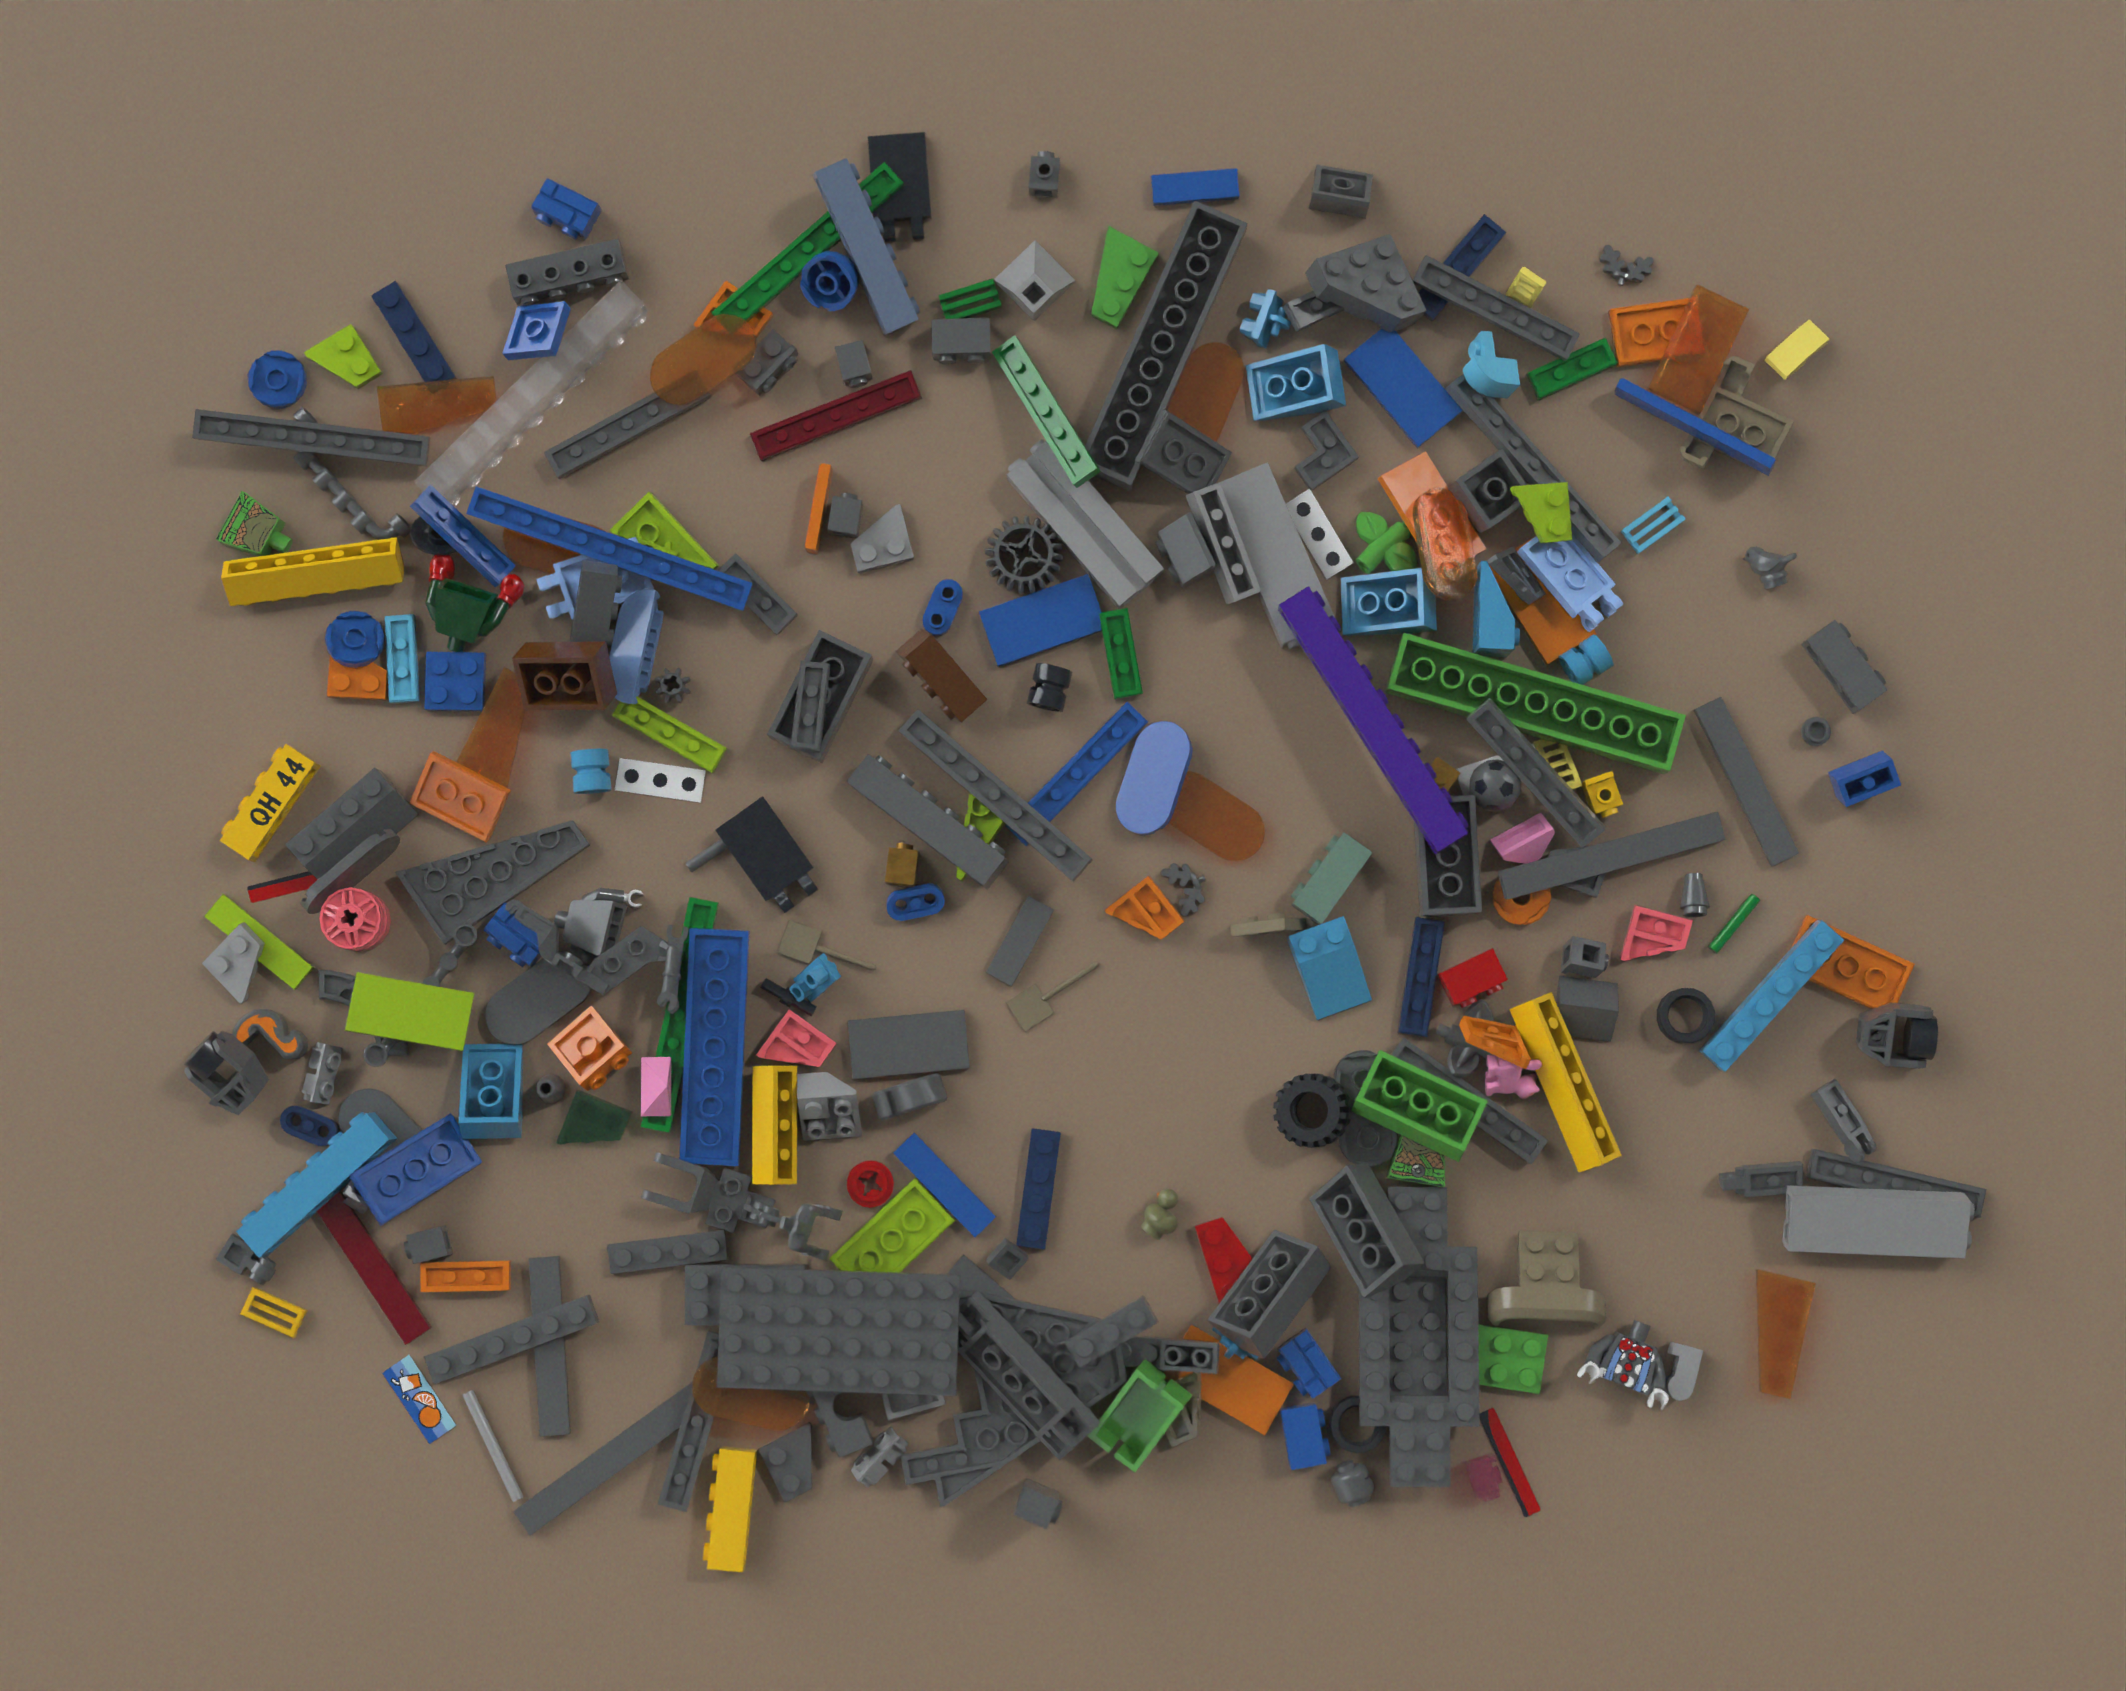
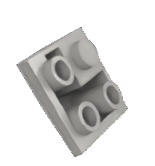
[994,240,1075,321]
[797,1072,862,1141]

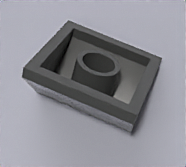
[1309,165,1373,218]
[1556,976,1619,1042]

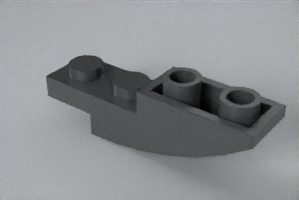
[1121,1336,1219,1374]

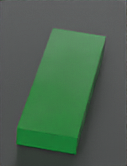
[1526,337,1618,401]
[1099,608,1143,699]

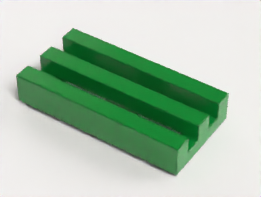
[938,278,1002,319]

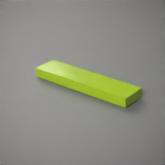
[612,697,727,774]
[204,894,315,990]

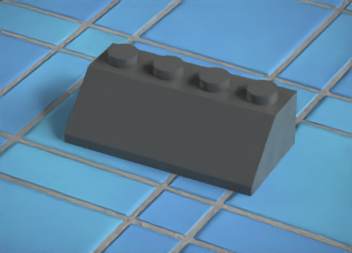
[285,768,419,879]
[1309,1165,1425,1298]
[1207,1230,1331,1359]

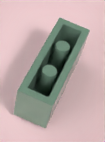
[1291,832,1373,925]

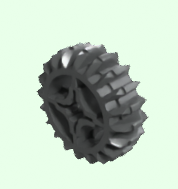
[985,515,1063,594]

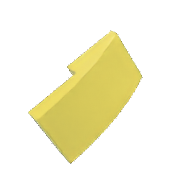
[1764,319,1830,380]

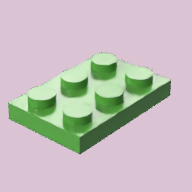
[1478,1324,1548,1394]

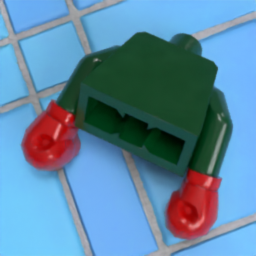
[425,554,525,652]

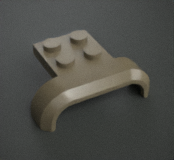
[1680,356,1794,469]
[1486,1230,1606,1330]

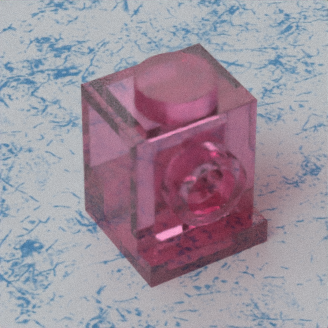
[1463,1453,1503,1501]

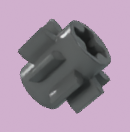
[655,668,691,703]

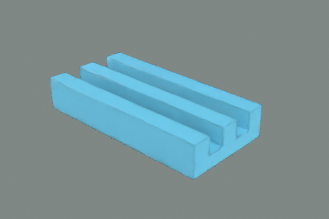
[1621,496,1685,554]

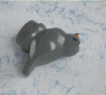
[1743,546,1797,589]

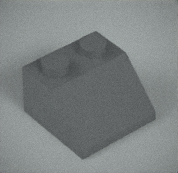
[1155,512,1216,588]

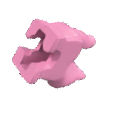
[1485,1055,1542,1099]

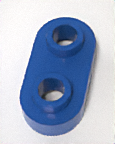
[923,579,963,636]
[886,883,945,921]

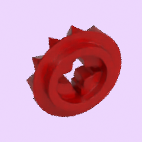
[847,1160,894,1208]

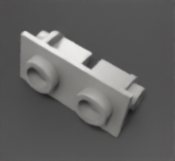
[301,1042,343,1105]
[851,1426,909,1488]

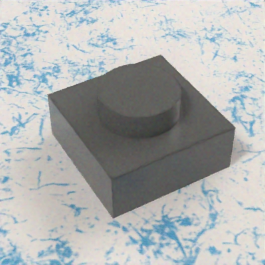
[986,1238,1029,1280]

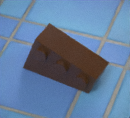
[896,629,988,723]

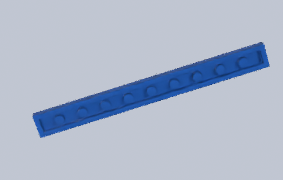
[466,486,753,611]

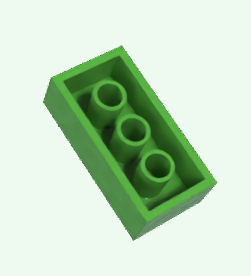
[1351,1050,1488,1162]

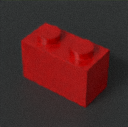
[1437,948,1508,1008]

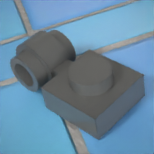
[216,1234,276,1285]

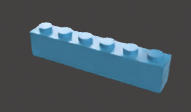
[1699,920,1844,1072]
[236,1112,398,1258]

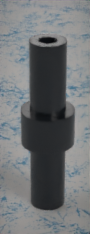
[760,978,817,1016]

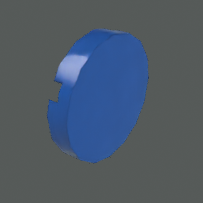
[248,350,307,409]
[325,611,384,668]

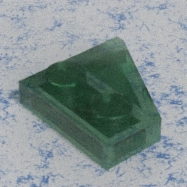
[556,1090,632,1145]

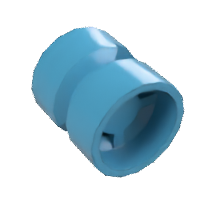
[1558,634,1614,685]
[570,748,612,794]

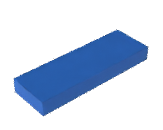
[1151,168,1240,206]

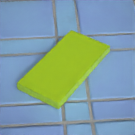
[345,972,474,1052]
[829,1178,955,1273]

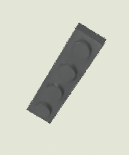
[607,1230,729,1274]

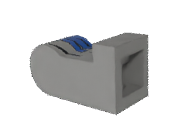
[1665,1341,1703,1401]

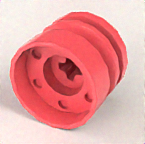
[319,887,391,952]

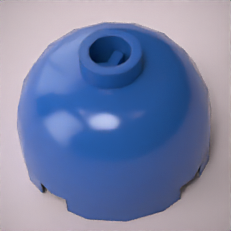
[800,251,859,311]

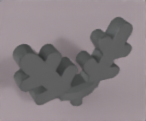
[1600,245,1654,286]
[1161,863,1206,916]

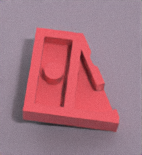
[1620,905,1693,961]
[756,1009,837,1067]

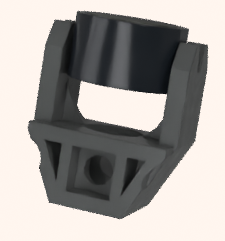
[1856,1002,1938,1069]
[184,1031,269,1115]

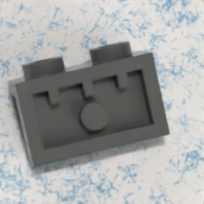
[733,329,799,396]

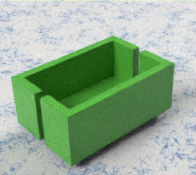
[1088,1359,1192,1473]

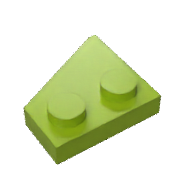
[304,324,383,389]
[1510,482,1572,543]

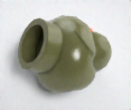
[1141,1189,1178,1240]

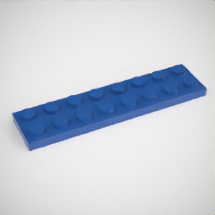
[679,928,750,1166]

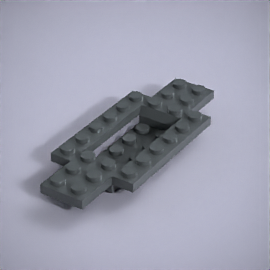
[1358,1187,1480,1487]

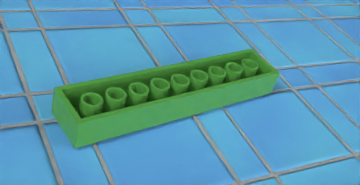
[1385,633,1686,774]

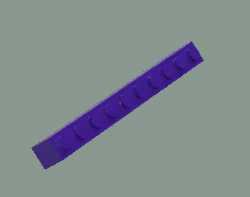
[1278,586,1469,855]

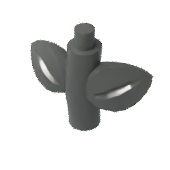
[1436,999,1495,1078]

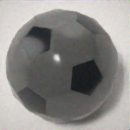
[1469,759,1521,812]

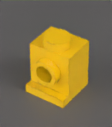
[1582,771,1623,818]

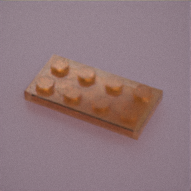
[1647,284,1749,414]

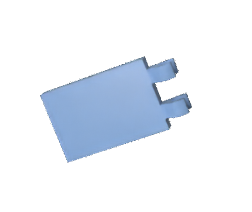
[1517,533,1623,632]
[536,536,655,620]

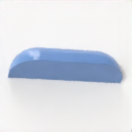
[609,589,663,704]

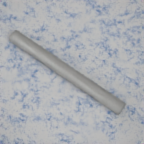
[462,1390,524,1502]

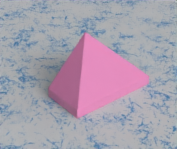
[1490,813,1555,864]
[641,1057,671,1116]

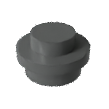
[1801,717,1831,746]

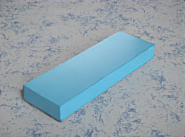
[385,614,420,703]

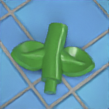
[1356,512,1417,574]

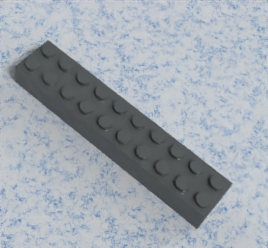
[1085,200,1248,492]

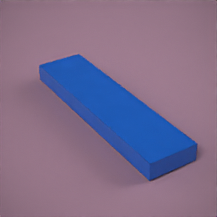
[410,484,516,588]
[893,1132,996,1237]

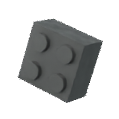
[1447,449,1527,534]

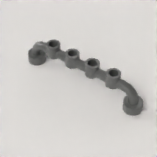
[293,407,411,540]
[363,923,477,1067]

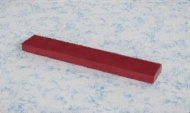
[750,370,922,461]
[317,1190,432,1345]

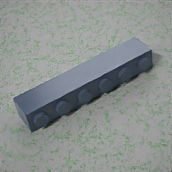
[813,158,920,335]

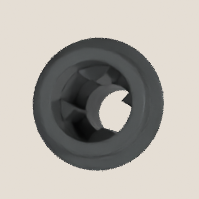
[1680,873,1710,917]
[536,1074,565,1103]

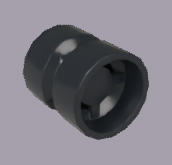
[1027,663,1072,712]

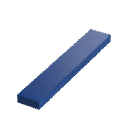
[1615,378,1776,476]
[1005,702,1148,847]

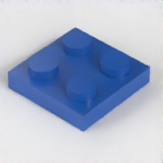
[502,301,571,360]
[424,652,486,712]

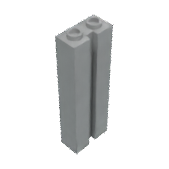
[1007,439,1164,609]
[1220,462,1334,649]
[1782,1185,1974,1258]

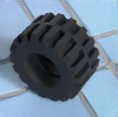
[1273,1074,1352,1148]

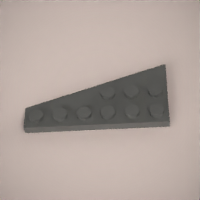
[395,820,590,945]

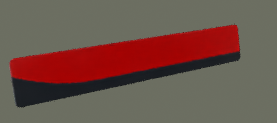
[247,871,318,903]
[1480,1408,1541,1517]

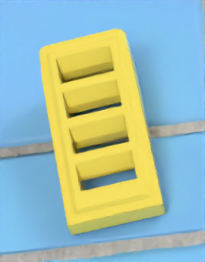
[1505,266,1546,308]
[1533,739,1582,790]

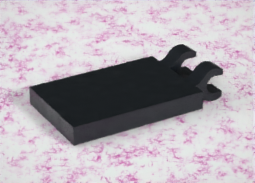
[868,132,932,242]
[715,796,818,913]

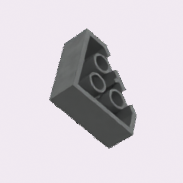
[1305,234,1427,333]

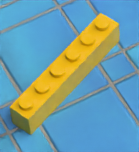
[221,537,404,606]
[1509,992,1622,1172]

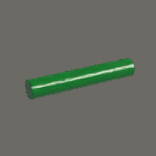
[1708,894,1760,954]

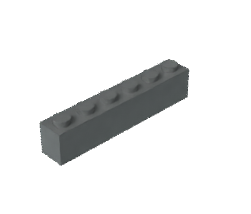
[847,754,1009,890]

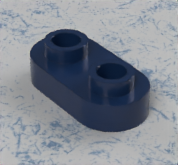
[280,1106,339,1146]

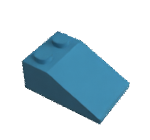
[1246,344,1346,422]
[1472,561,1520,657]
[1341,568,1437,636]
[1287,916,1372,1020]
[458,1044,523,1139]

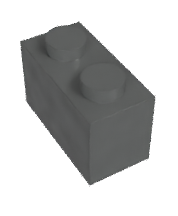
[932,318,991,364]

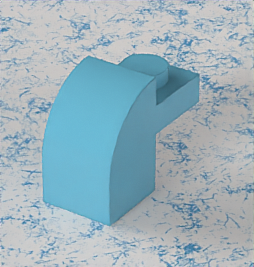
[1462,331,1520,399]

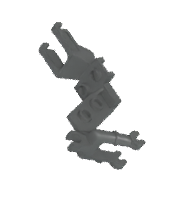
[505,900,689,1014]
[641,1152,843,1261]

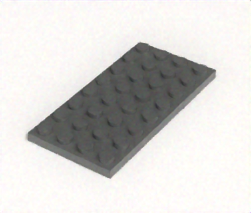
[717,1267,961,1396]

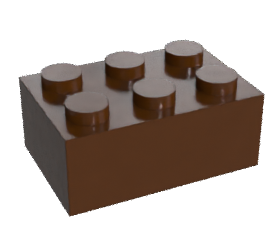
[512,641,618,710]

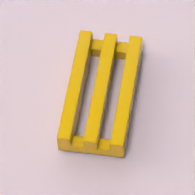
[240,1287,308,1338]

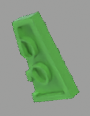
[1092,225,1159,330]

